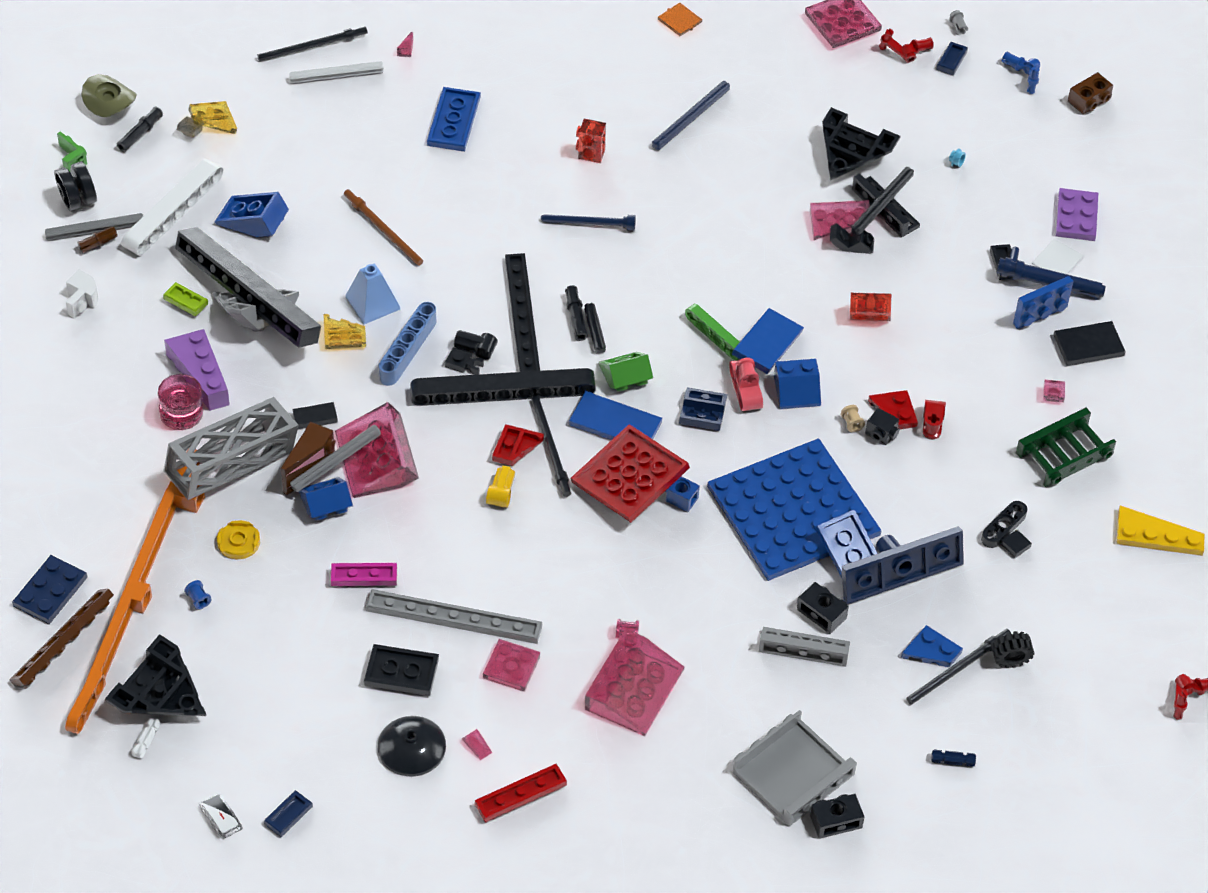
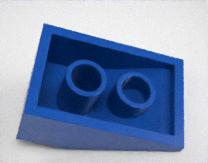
[214,191,289,237]

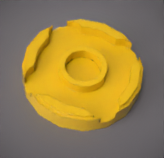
[217,520,260,560]

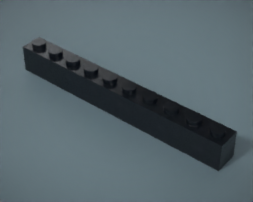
[175,227,321,348]

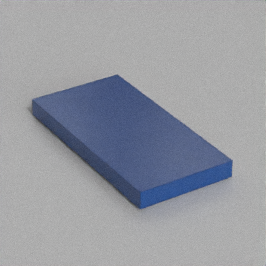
[427,87,481,152]
[732,308,804,374]
[569,391,662,440]

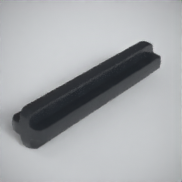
[584,302,606,354]

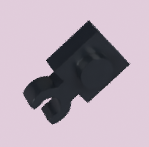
[445,347,484,375]

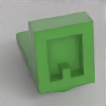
[57,131,87,171]

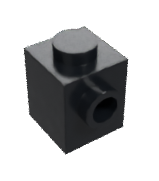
[865,408,900,445]

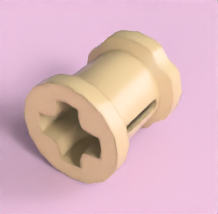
[840,404,865,432]

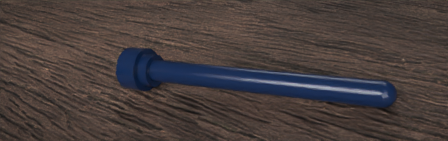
[541,214,636,231]

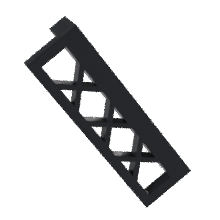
[852,173,920,238]

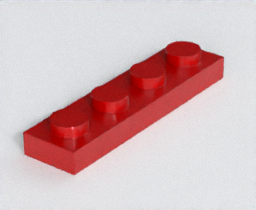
[475,763,567,822]

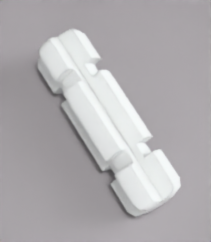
[131,717,160,759]

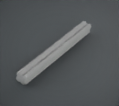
[45,213,143,240]
[290,425,381,492]

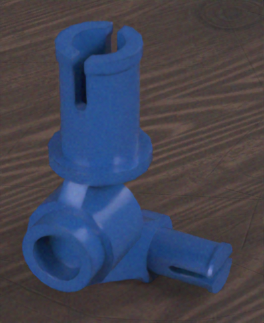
[1002,51,1040,94]

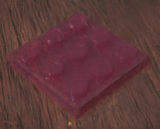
[805,0,882,48]

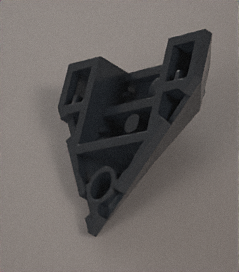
[822,107,901,181]
[105,634,206,716]

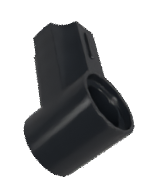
[454,330,498,360]

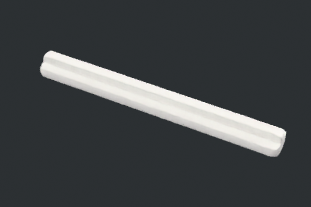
[289,61,384,83]

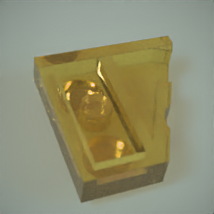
[188,101,238,134]
[323,314,366,349]

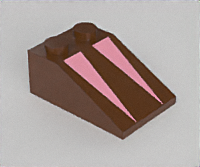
[281,422,336,495]

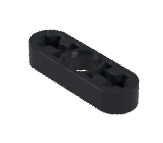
[981,501,1028,548]

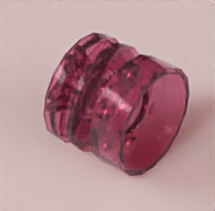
[158,374,203,430]

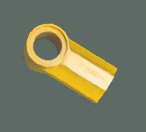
[486,466,515,508]

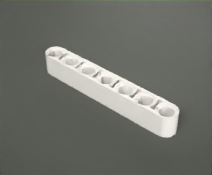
[121,159,224,256]

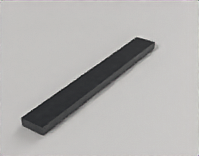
[505,253,540,372]

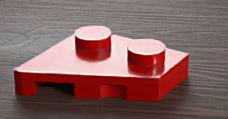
[868,390,918,430]
[492,424,544,466]

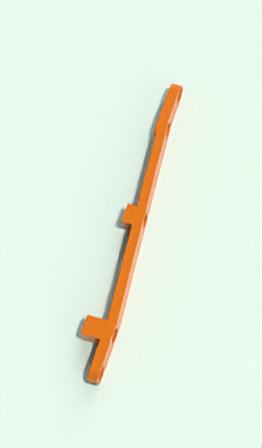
[65,449,205,734]

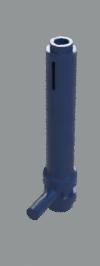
[996,246,1106,298]

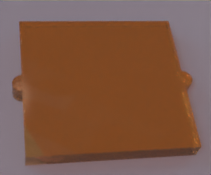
[658,3,702,36]

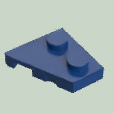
[902,625,963,667]

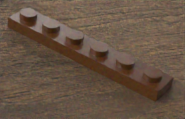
[9,588,114,686]

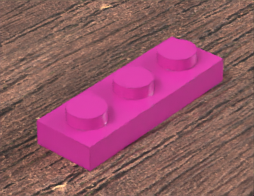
[331,563,397,586]

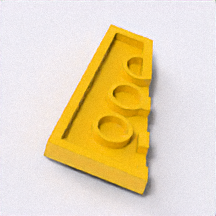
[1117,505,1205,556]

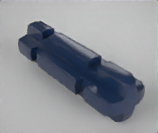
[931,749,976,767]

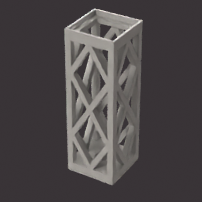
[163,397,299,500]

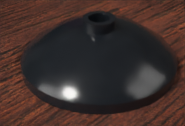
[378,716,446,777]

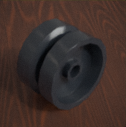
[54,161,97,211]

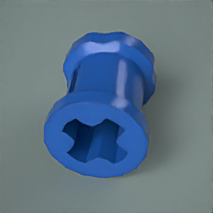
[184,580,212,610]

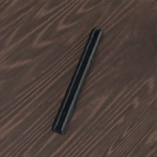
[851,167,914,235]

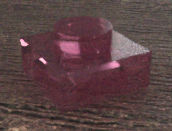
[1043,379,1065,403]

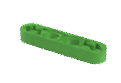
[685,303,740,360]

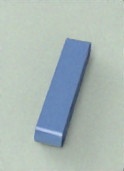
[379,302,437,386]

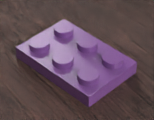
[1056,188,1099,241]

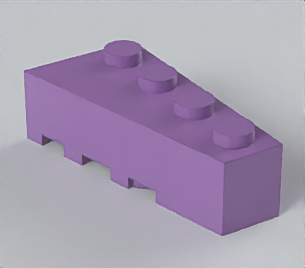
[164,329,230,411]

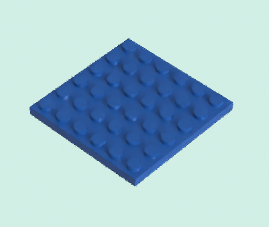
[707,438,882,581]

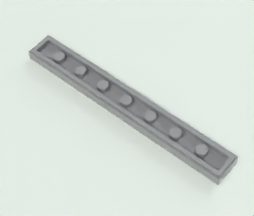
[366,589,542,644]

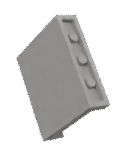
[732,710,857,827]

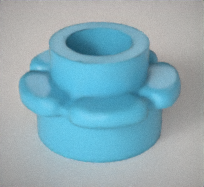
[949,148,966,167]

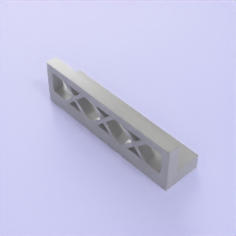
[759,627,850,667]

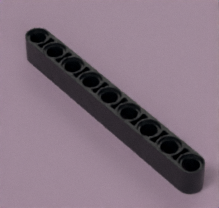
[410,368,596,406]

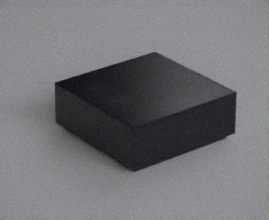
[1001,530,1032,558]

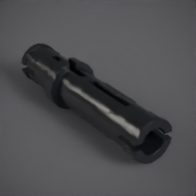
[116,106,163,152]
[565,285,588,341]

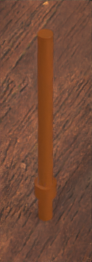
[344,189,424,266]

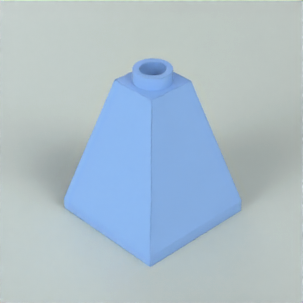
[346,263,400,324]

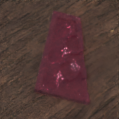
[809,200,870,240]

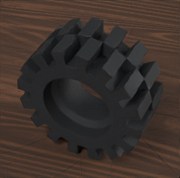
[991,631,1035,668]

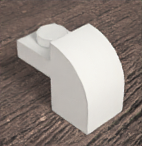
[66,269,98,318]

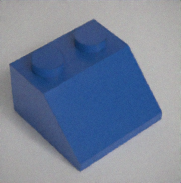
[774,358,821,409]
[299,477,353,520]

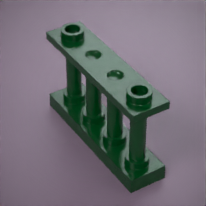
[1016,407,1117,488]

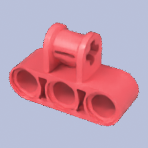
[729,358,763,411]

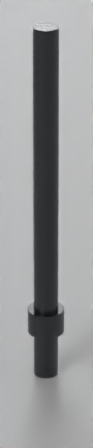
[257,26,368,62]
[531,396,571,497]
[906,628,1011,705]

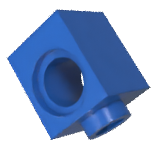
[665,476,700,512]

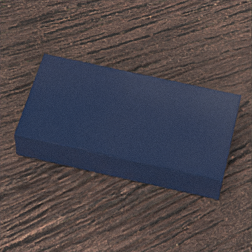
[936,42,968,76]
[264,790,313,837]

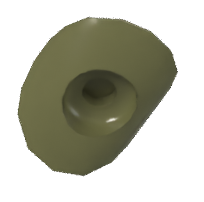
[81,74,137,117]

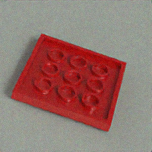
[570,424,690,523]

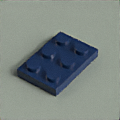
[12,555,88,625]

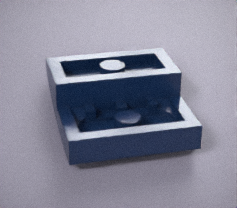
[679,387,728,431]

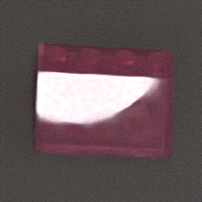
[335,402,419,498]
[585,628,685,736]

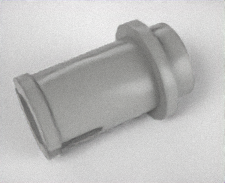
[949,10,968,35]

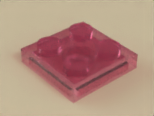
[483,639,540,692]

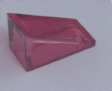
[397,32,414,57]
[462,729,492,760]

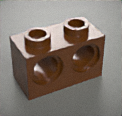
[1067,72,1114,115]

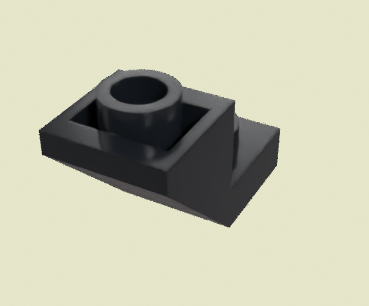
[830,223,874,254]

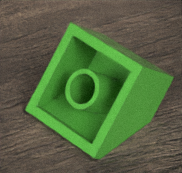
[598,351,653,391]

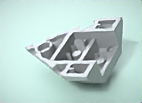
[213,289,299,332]

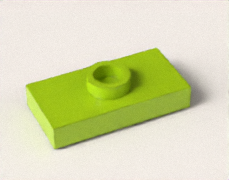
[163,282,208,317]

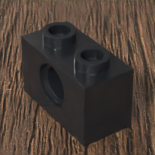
[797,582,849,634]
[810,793,865,839]

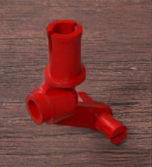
[879,28,934,63]
[1173,674,1208,720]

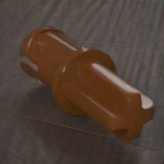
[77,226,118,254]

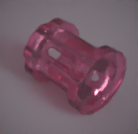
[616,619,639,640]

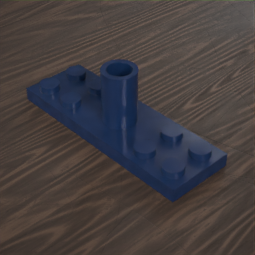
[842,526,964,604]

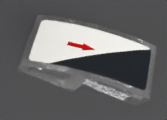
[199,793,243,840]

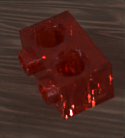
[576,118,606,163]
[850,292,892,321]

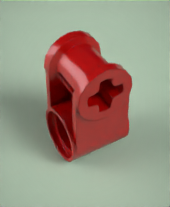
[923,399,946,439]

